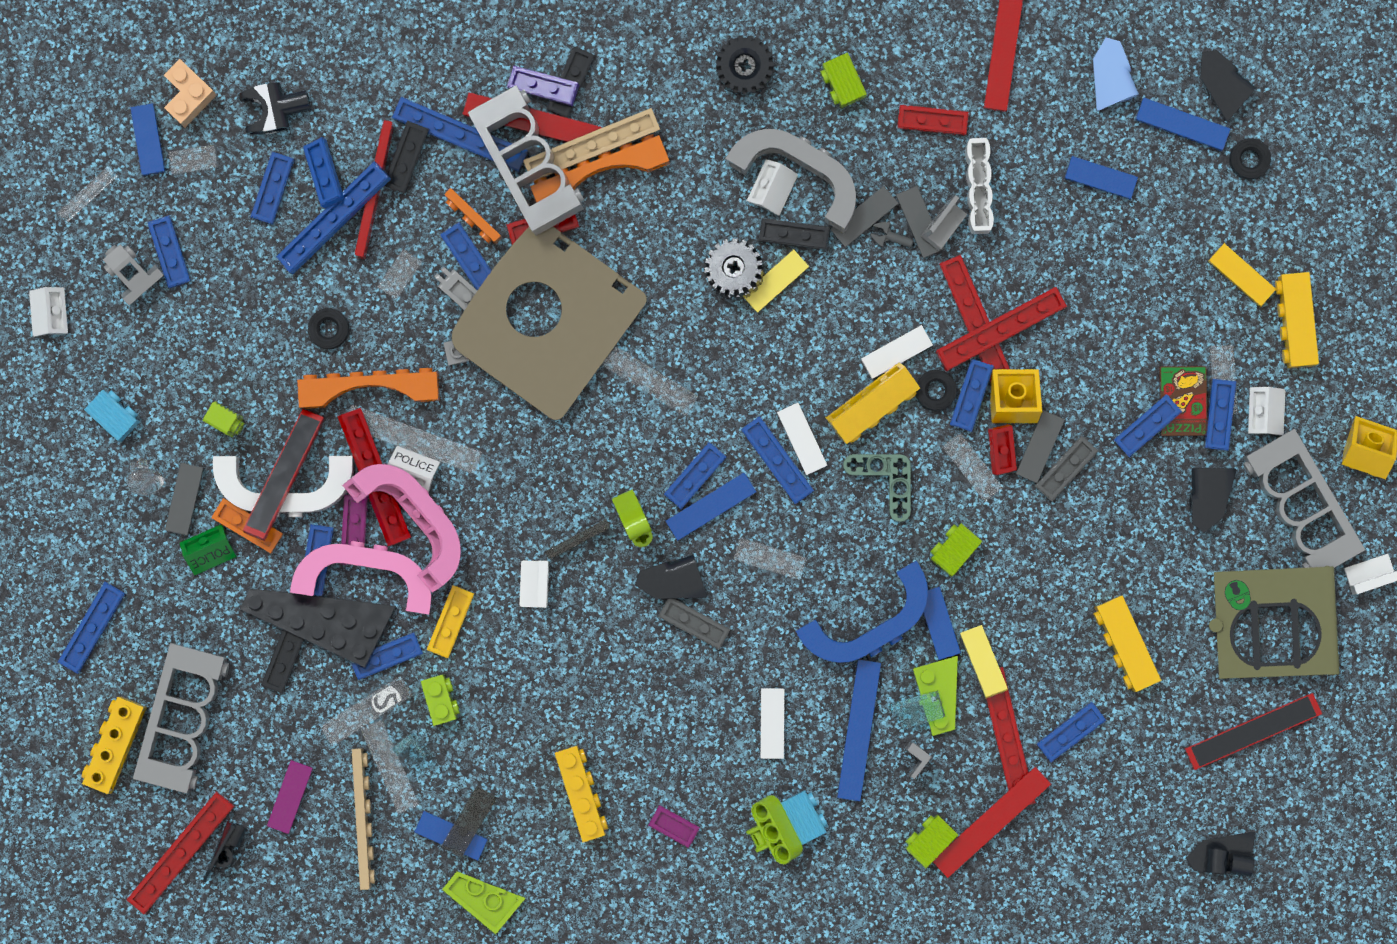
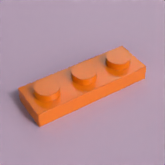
[444,188,502,245]
[211,498,283,554]

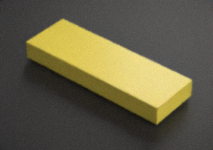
[742,250,809,313]
[960,625,1008,698]

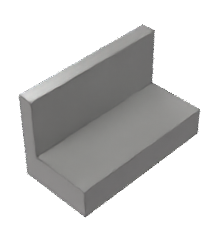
[921,195,967,251]
[905,742,931,779]

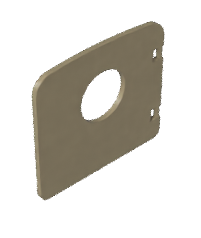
[452,227,647,420]

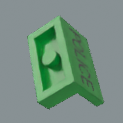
[179,524,237,576]

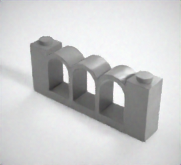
[468,86,585,236]
[1243,429,1365,568]
[133,643,229,793]

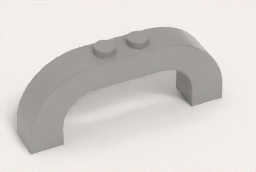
[725,129,856,233]

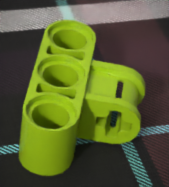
[612,489,653,547]
[746,795,803,865]

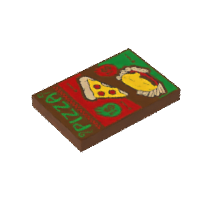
[1159,366,1207,436]

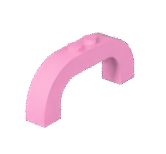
[342,464,461,593]
[290,541,431,615]

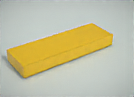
[1208,243,1276,307]
[427,585,474,658]

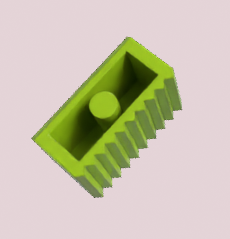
[820,53,867,108]
[202,402,245,437]
[930,523,982,577]
[905,815,958,868]

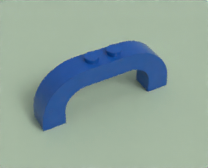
[796,560,928,663]

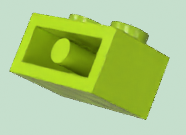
[420,674,460,726]

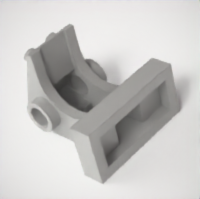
[103,244,164,305]

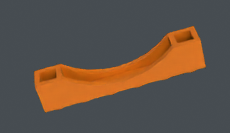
[530,134,670,203]
[297,368,440,409]

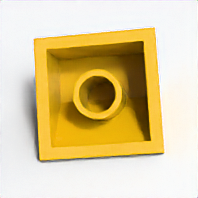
[990,369,1042,423]
[1342,416,1397,479]

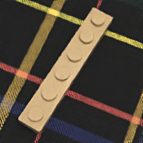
[523,108,660,182]
[352,748,375,890]

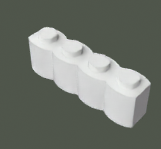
[965,138,994,234]

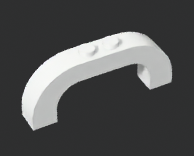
[213,456,355,517]

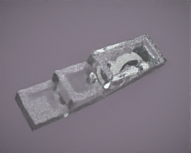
[320,676,413,746]

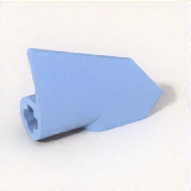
[1093,37,1139,111]

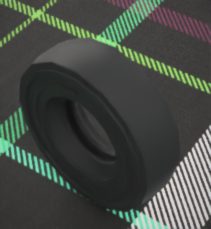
[1229,138,1271,180]
[308,308,349,349]
[916,369,957,411]

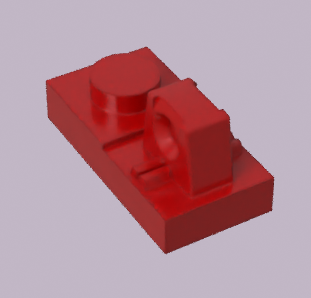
[988,424,1017,475]

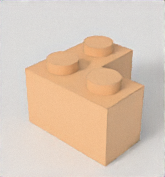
[164,59,217,128]

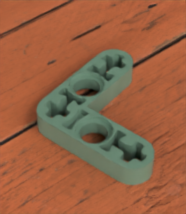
[843,454,911,522]

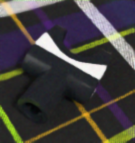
[238,82,311,135]

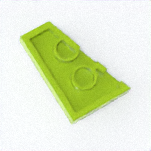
[913,656,958,736]
[442,872,525,935]

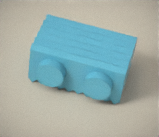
[84,390,140,442]
[781,790,828,845]

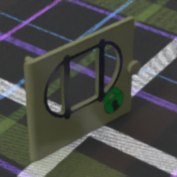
[1209,566,1340,679]

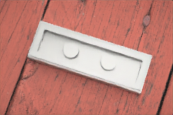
[861,325,933,379]
[777,403,827,475]
[760,688,784,759]

